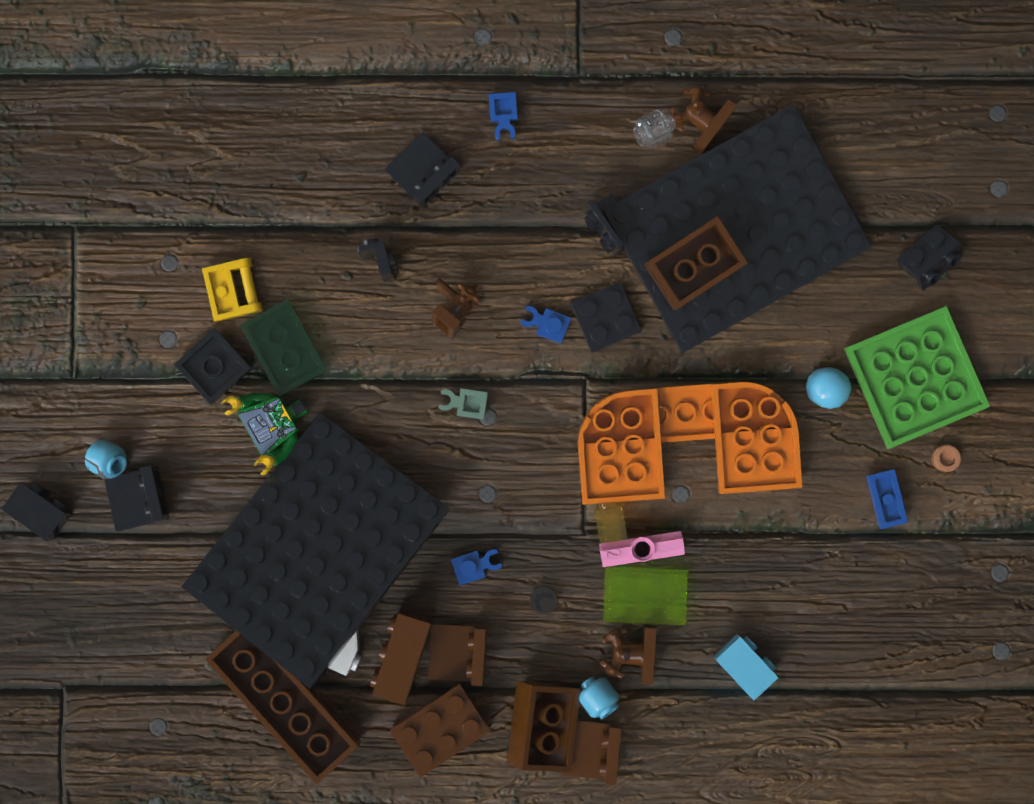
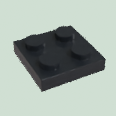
[570,281,642,353]
[174,328,252,405]

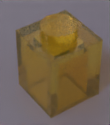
[594,502,628,544]

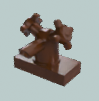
[670,87,737,154]
[432,278,480,339]
[600,626,657,685]

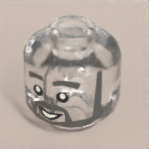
[633,109,675,149]

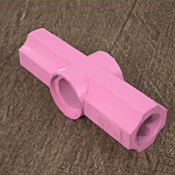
[599,531,685,567]

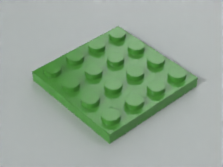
[844,306,990,449]

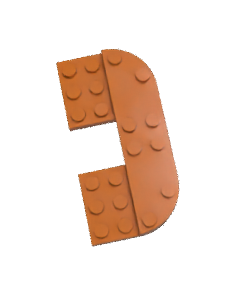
[578,381,802,505]

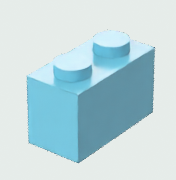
[713,634,778,700]

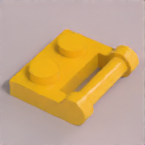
[202,258,263,322]

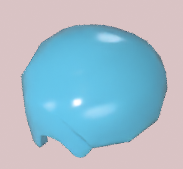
[806,367,852,409]

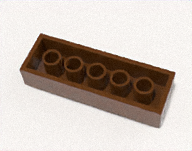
[205,631,362,785]

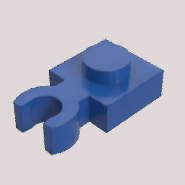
[489,92,518,141]
[520,306,571,344]
[451,549,502,586]

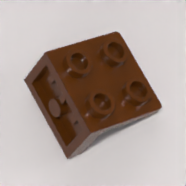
[428,624,486,686]
[560,720,621,785]

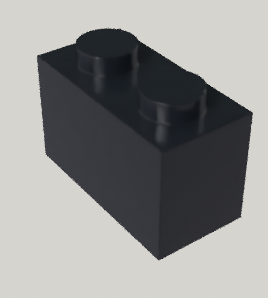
[1,481,73,541]

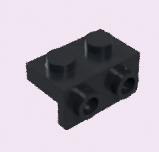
[897,224,963,291]
[356,238,398,283]

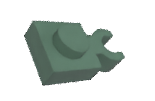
[438,388,488,420]

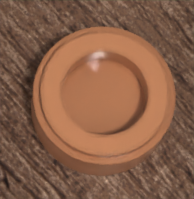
[931,444,961,472]

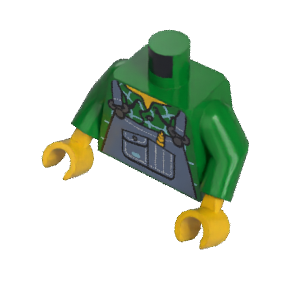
[221,393,308,475]

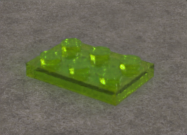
[603,566,688,625]

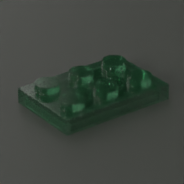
[240,299,328,397]

